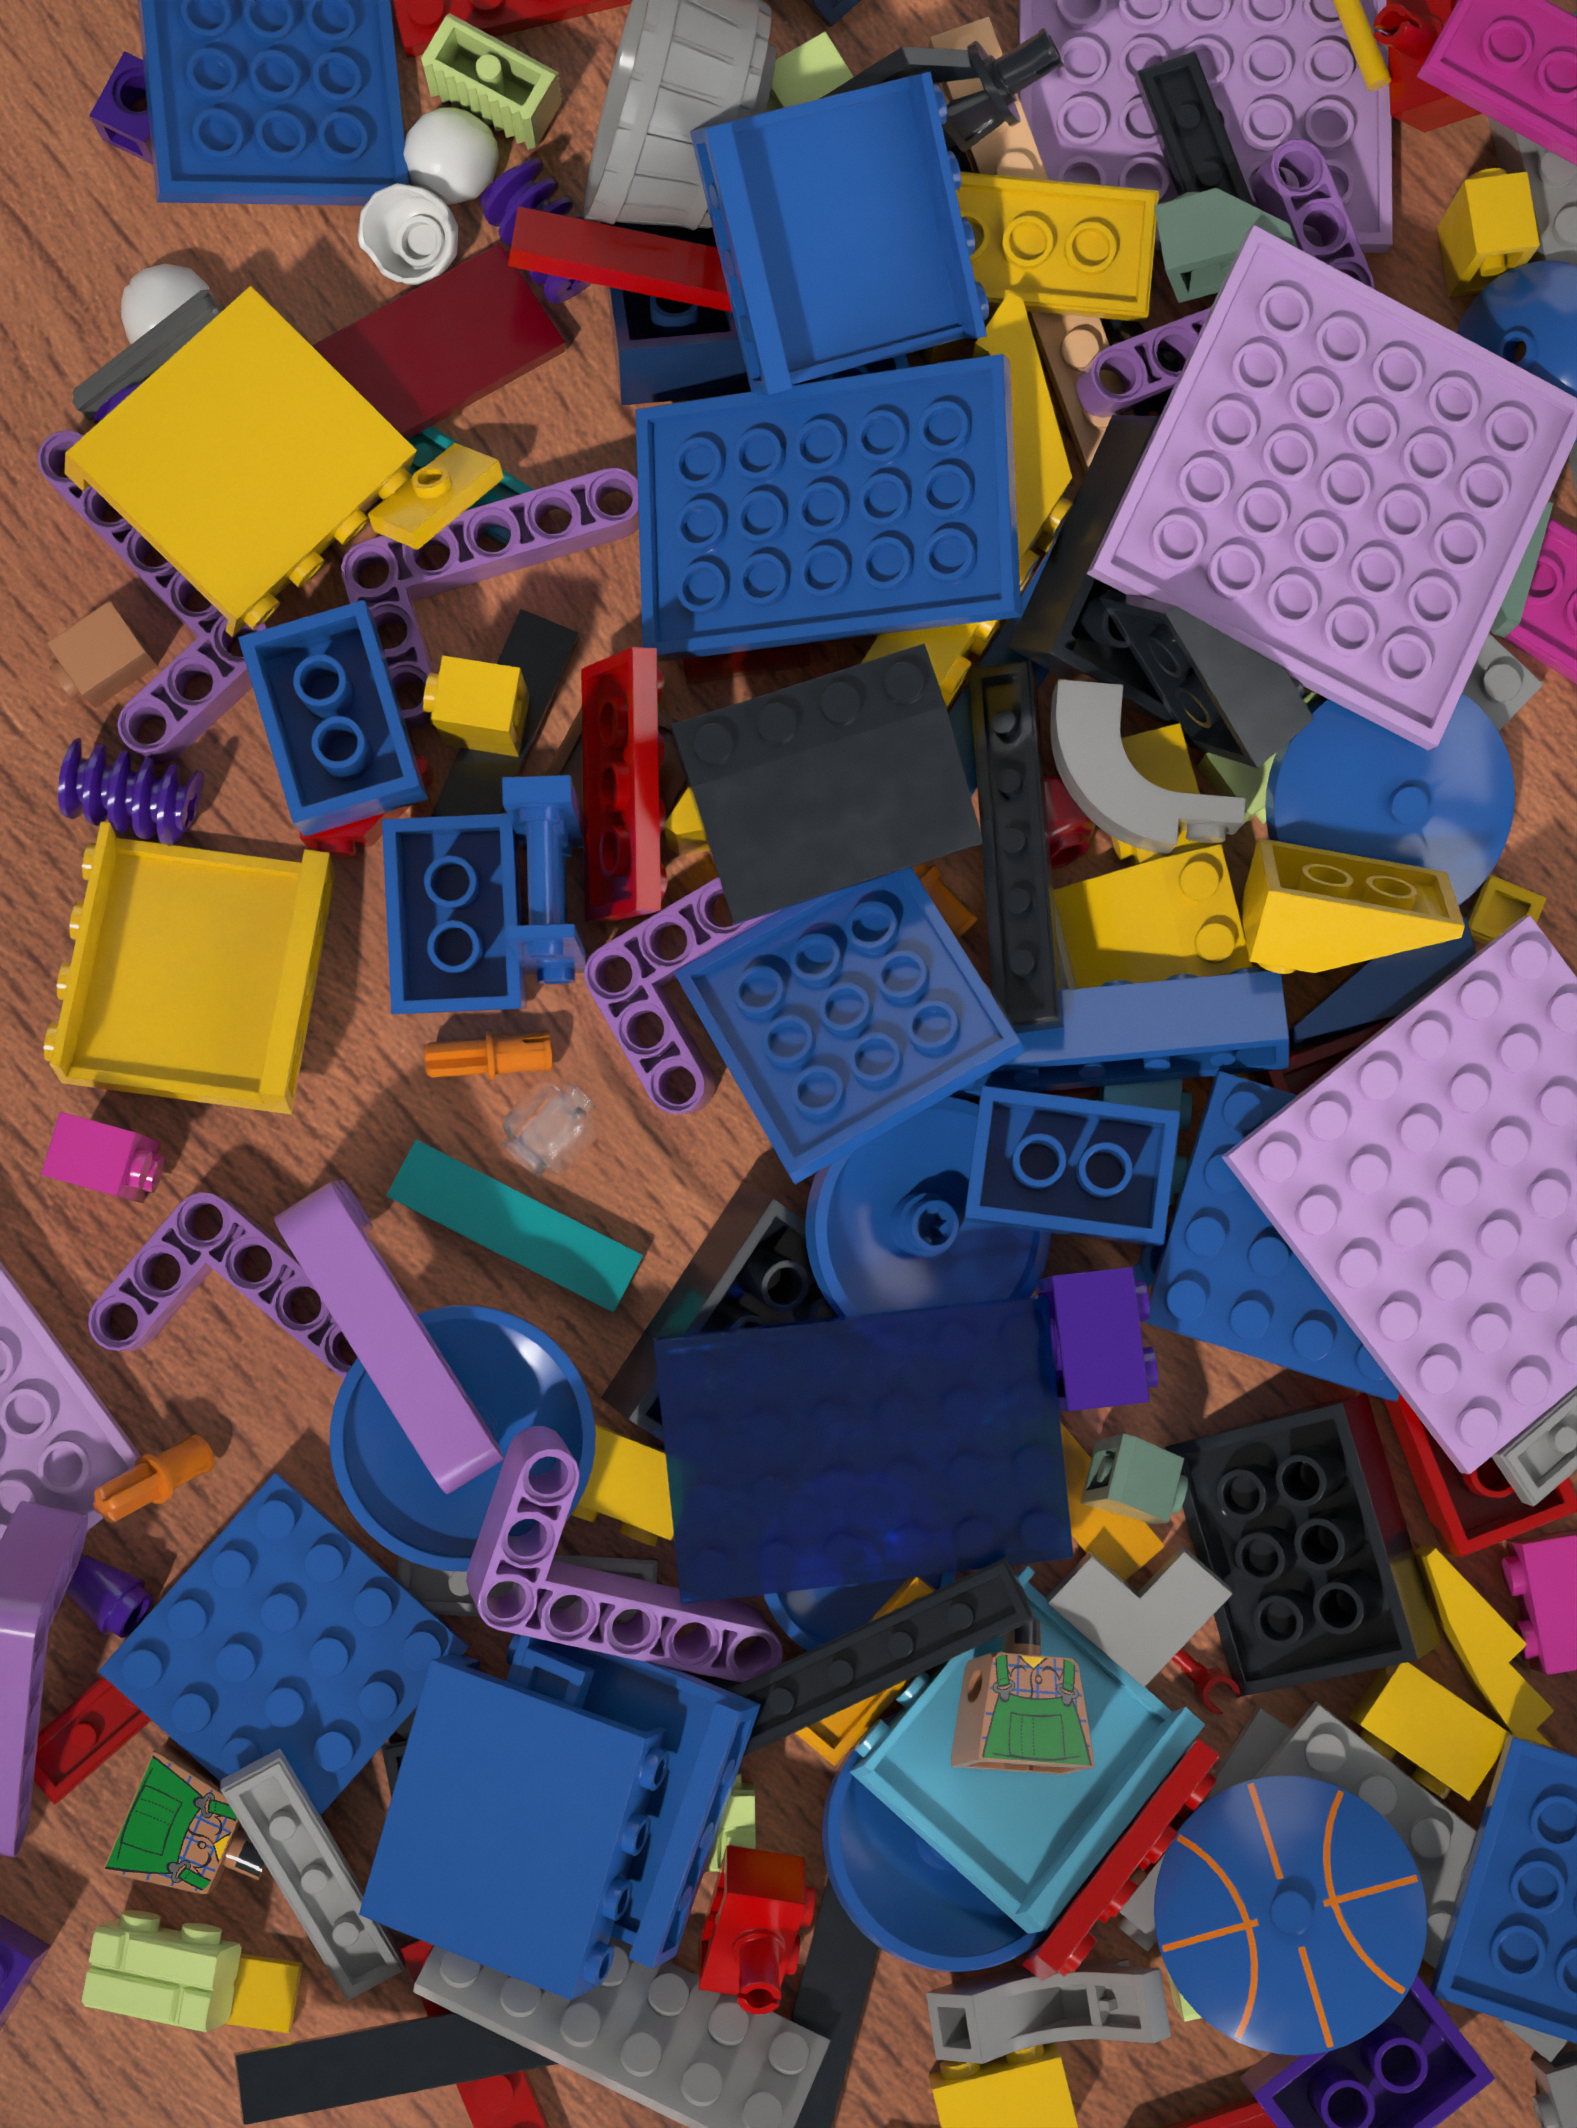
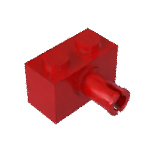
[1373,0,1482,133]
[699,1845,815,2014]

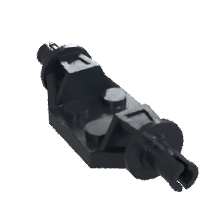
[820,28,1065,153]

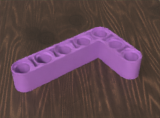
[1076,139,1374,418]
[37,430,268,765]
[341,468,639,729]
[584,877,783,1114]
[274,1180,505,1495]
[88,1192,352,1380]
[466,1426,783,1683]
[0,1501,88,1858]

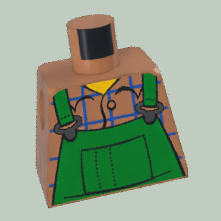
[951,1619,1094,1775]
[103,1744,266,1894]

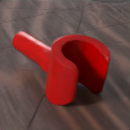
[1171,1648,1240,1714]

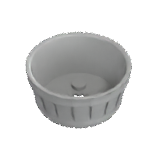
[582,0,776,230]

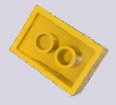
[1240,838,1465,974]
[1053,844,1253,989]

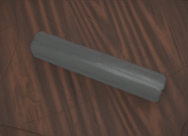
[72,289,225,420]

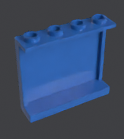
[690,72,989,395]
[506,1634,761,1969]
[359,1654,669,2000]

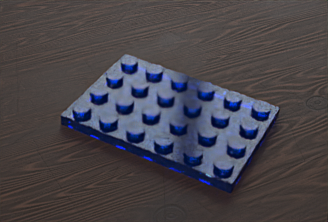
[653,1295,1074,1604]

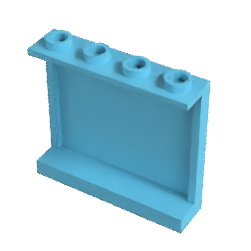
[850,1566,1205,1934]

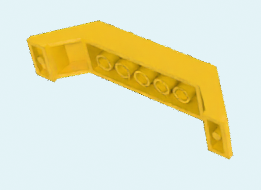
[664,291,1073,856]

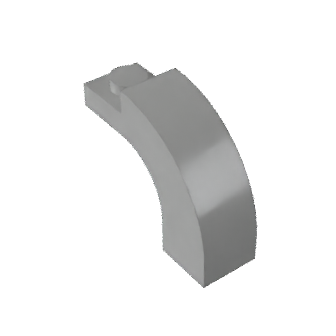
[1050,679,1246,855]
[926,1959,1171,2064]

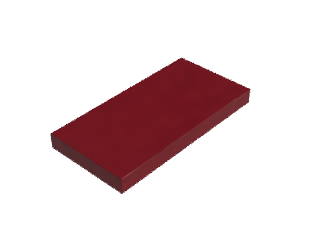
[312,242,565,440]

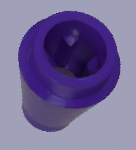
[65,1553,153,1638]

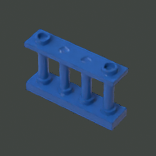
[502,775,589,985]

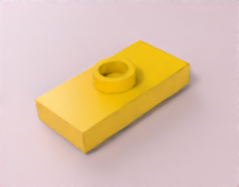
[368,443,504,550]

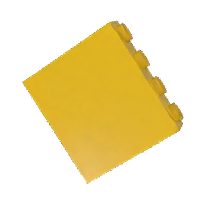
[64,286,417,637]
[44,822,336,1115]

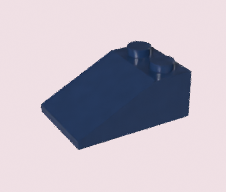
[600,222,746,405]
[1288,917,1476,1050]

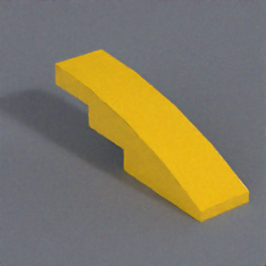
[1414,1545,1554,1748]

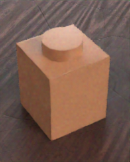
[46,601,157,708]

